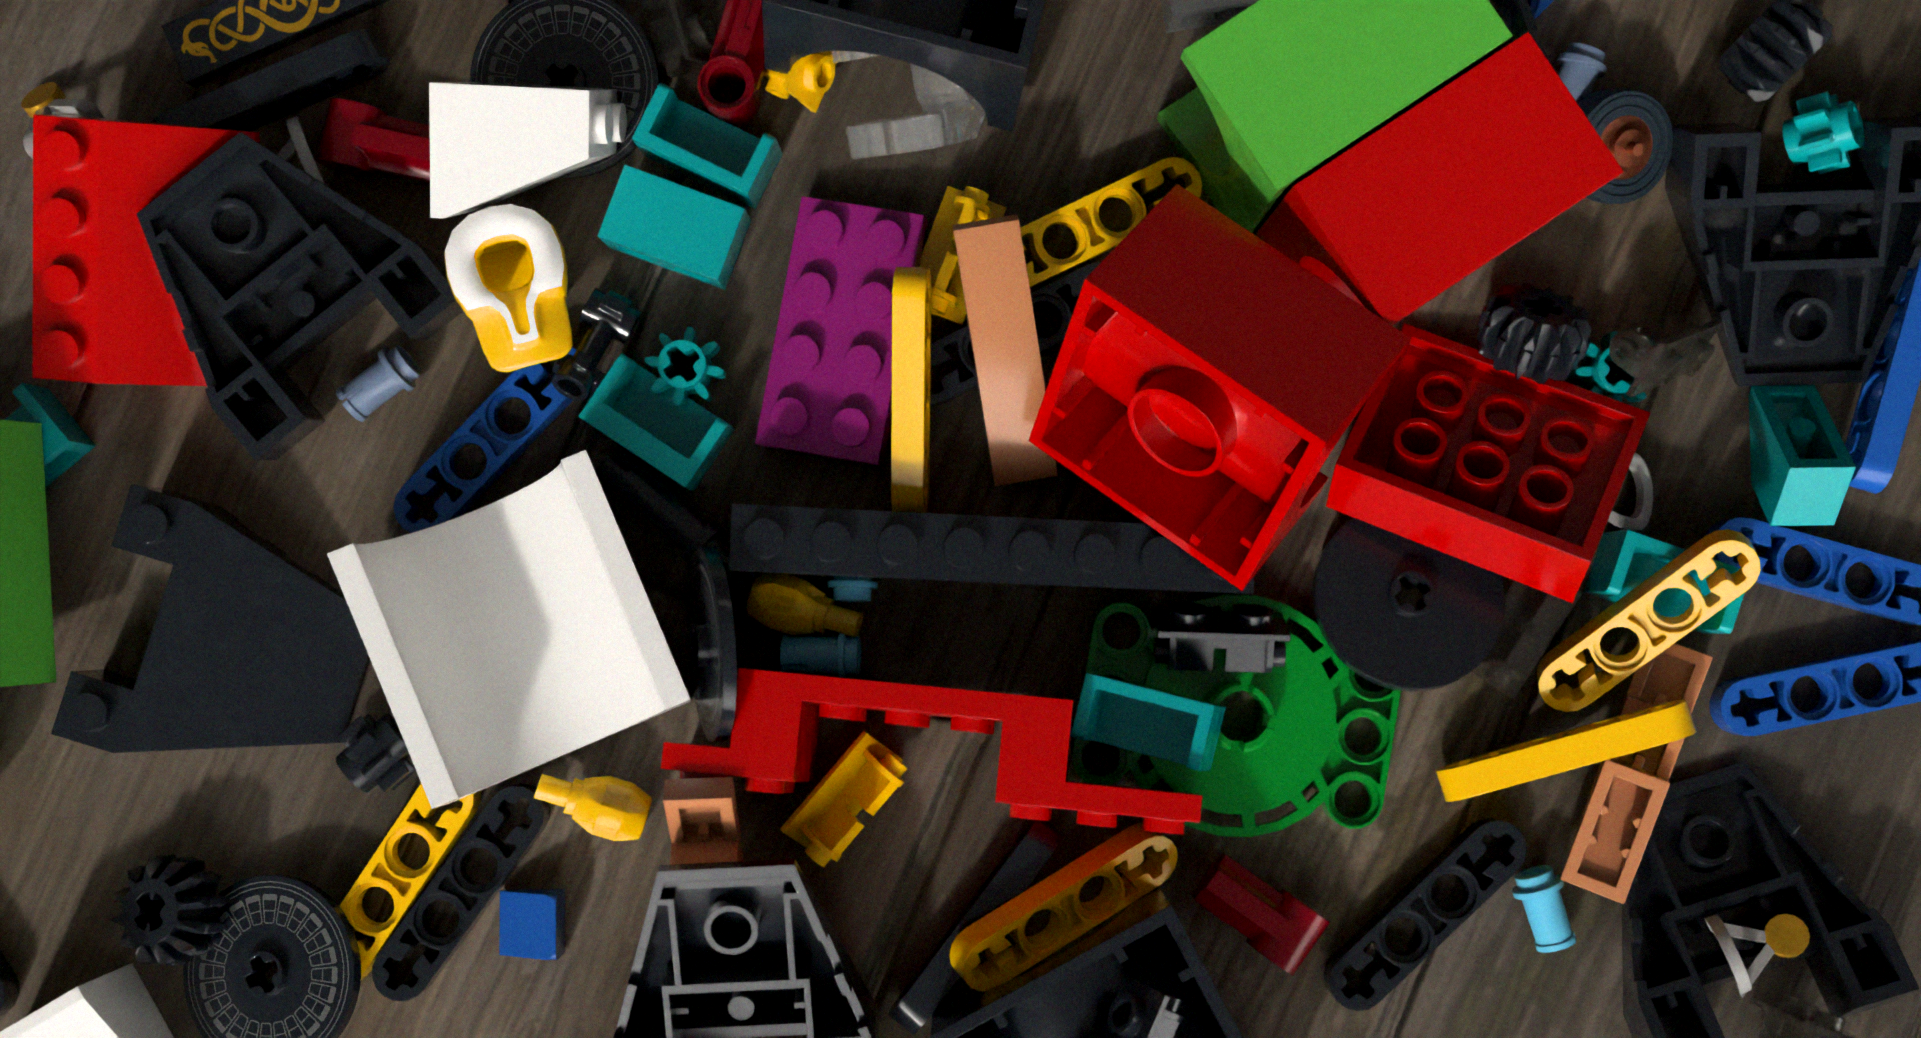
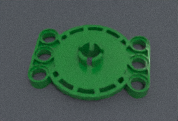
[1071,594,1401,837]

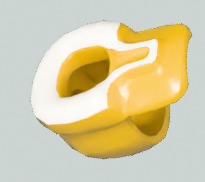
[444,204,573,372]

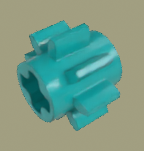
[1782,91,1865,175]
[644,327,727,408]
[1568,331,1656,403]

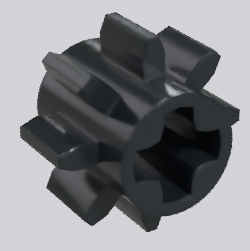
[335,714,416,793]

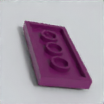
[755,196,928,467]

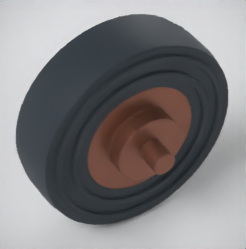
[1578,87,1673,204]

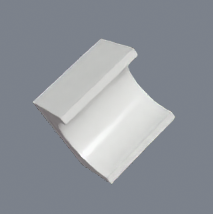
[327,450,691,809]

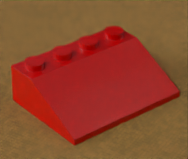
[32,114,260,386]
[1326,323,1650,603]

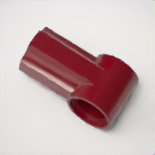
[697,0,766,127]
[316,98,430,183]
[1192,852,1330,976]

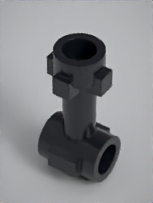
[552,288,642,401]

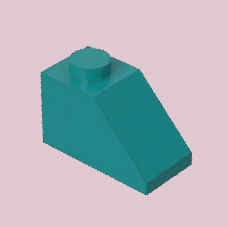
[1748,385,1856,526]

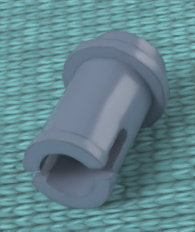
[1556,43,1607,104]
[336,345,422,422]

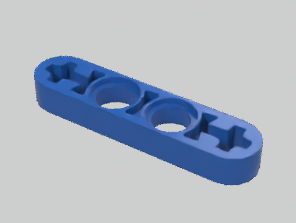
[1845,258,1921,494]
[393,347,576,533]
[1706,517,1921,625]
[1709,640,1921,736]

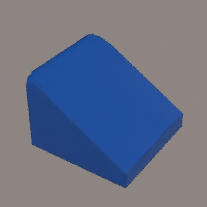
[499,889,565,960]

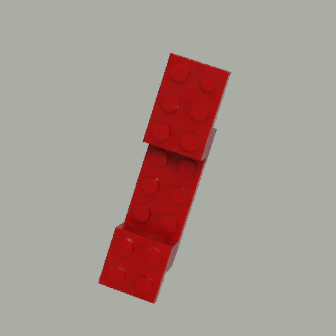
[661,668,1202,835]

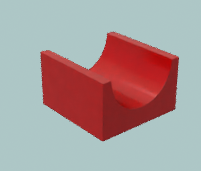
[1256,32,1624,325]
[1028,184,1411,591]

